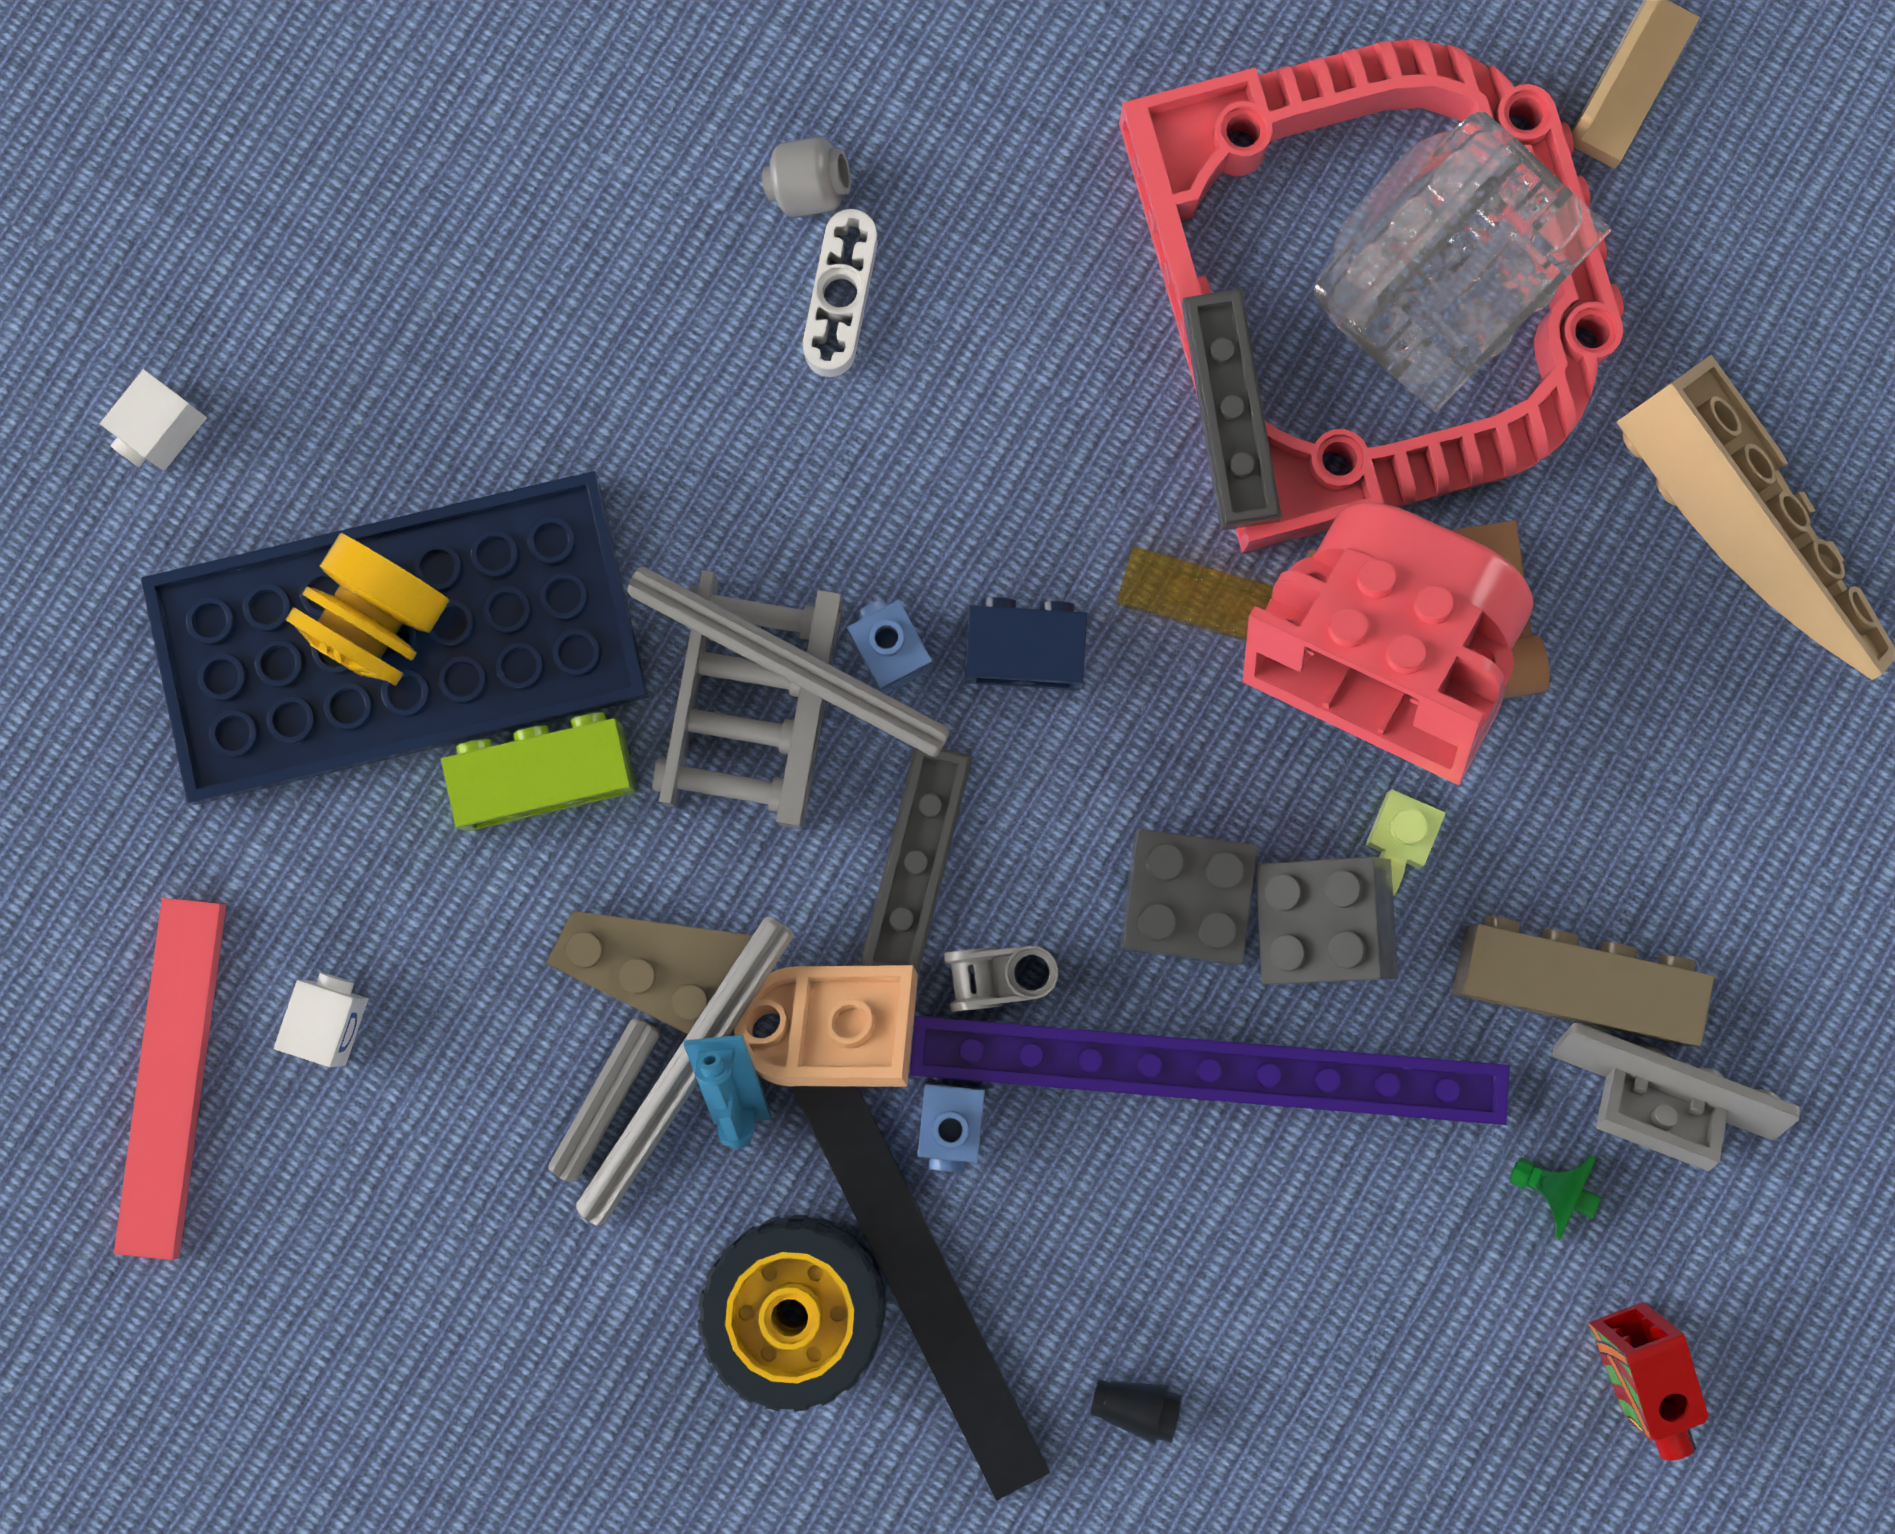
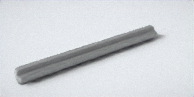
[627,567,949,756]
[576,916,794,1226]

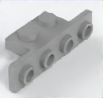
[1552,1023,1801,1171]

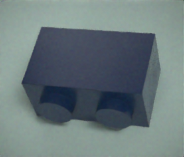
[965,597,1087,691]

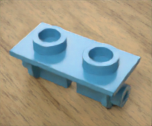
[684,1035,772,1150]

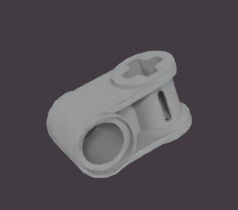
[944,946,1059,1012]

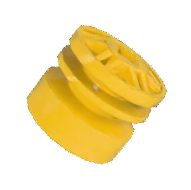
[285,533,450,686]

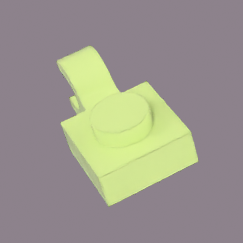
[1365,789,1446,896]

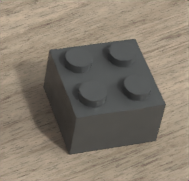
[1118,829,1258,966]
[1255,856,1398,985]

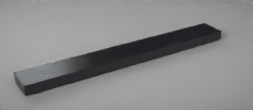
[791,1086,1050,1501]

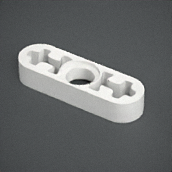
[803,209,878,377]

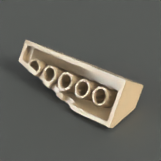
[1616,355,1895,680]

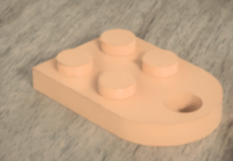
[734,965,918,1087]

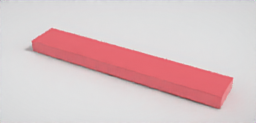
[114,898,226,1260]

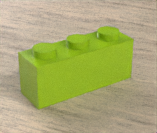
[441,712,638,832]

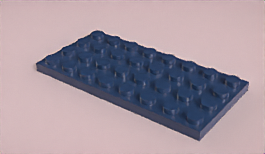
[141,471,649,805]

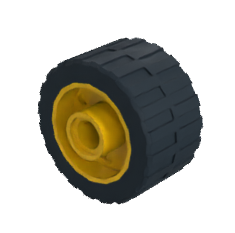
[697,1215,886,1412]

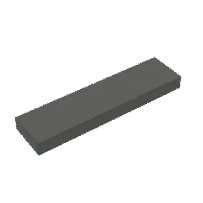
[1182,289,1282,531]
[860,748,973,975]

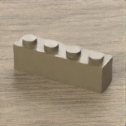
[1452,916,1715,1047]

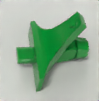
[1510,1155,1602,1240]

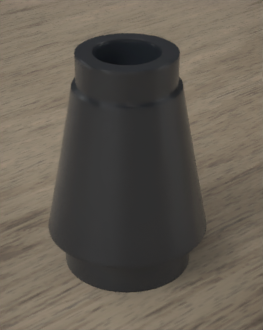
[1091,1379,1183,1446]

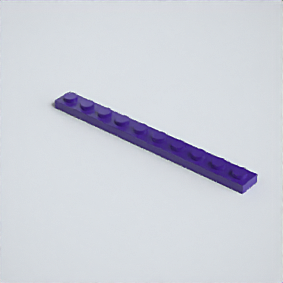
[910,1016,1510,1125]

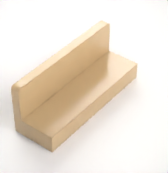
[1571,0,1700,169]

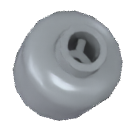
[762,136,851,218]

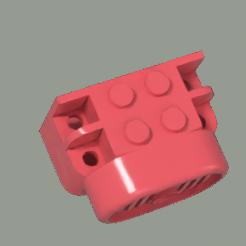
[1242,502,1533,785]

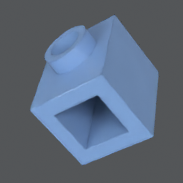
[847,599,933,694]
[917,1082,985,1172]

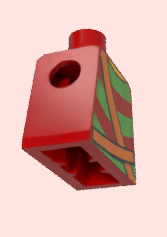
[1588,1302,1709,1461]

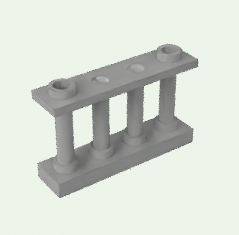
[652,570,844,830]

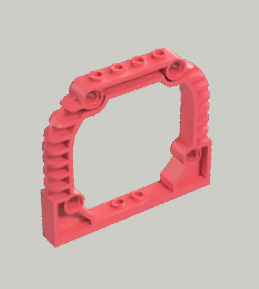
[1119,38,1624,553]

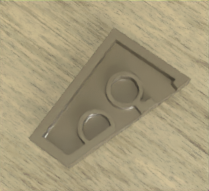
[546,911,753,1034]

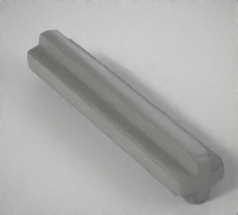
[548,1018,660,1183]

